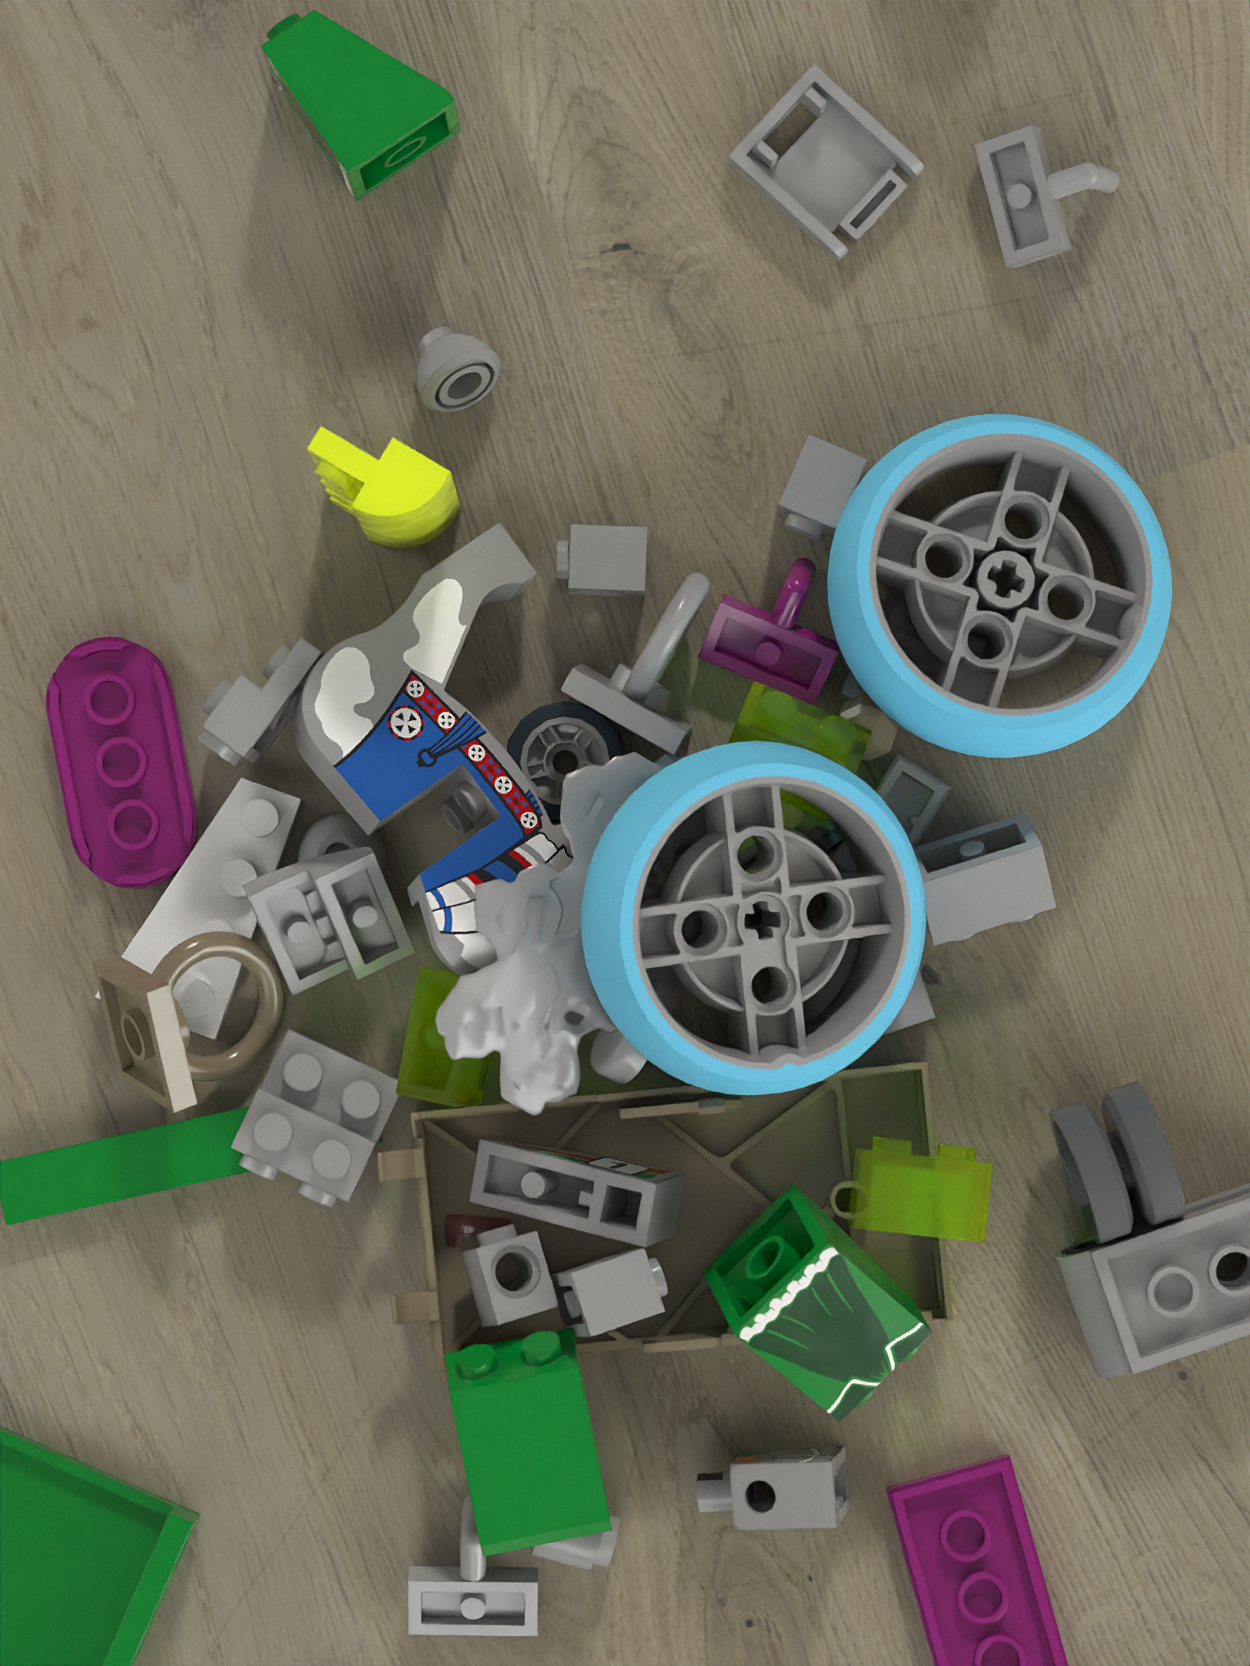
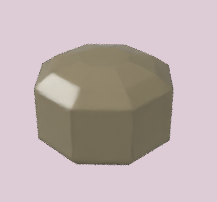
[834,693,899,761]

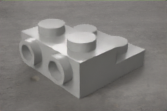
[197,637,324,766]
[231,1029,406,1208]

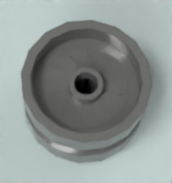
[1049,1081,1186,1245]

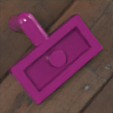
[698,558,840,707]

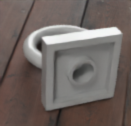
[560,572,710,755]

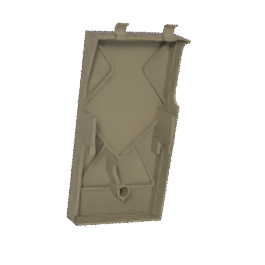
[377,1061,953,1372]

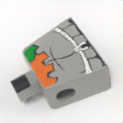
[697,1446,849,1530]

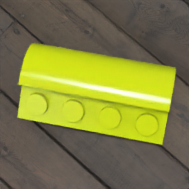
[307,426,461,549]

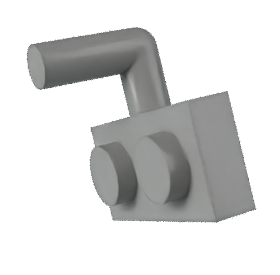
[974,125,1120,268]
[408,1495,538,1636]

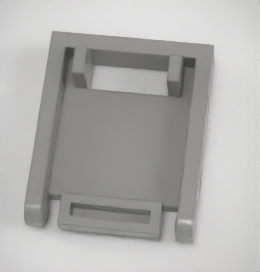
[727,64,925,262]

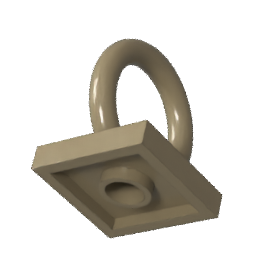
[92,931,284,1113]

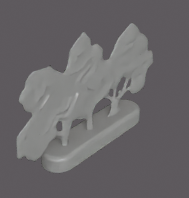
[435,752,743,1116]

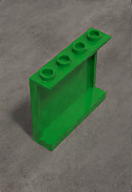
[0,1426,200,1666]

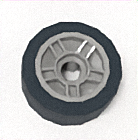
[506,701,625,823]

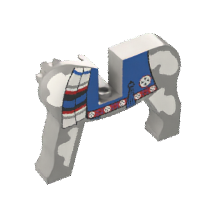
[292,522,707,976]

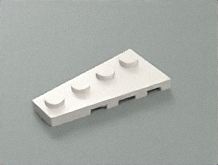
[95,778,303,1040]

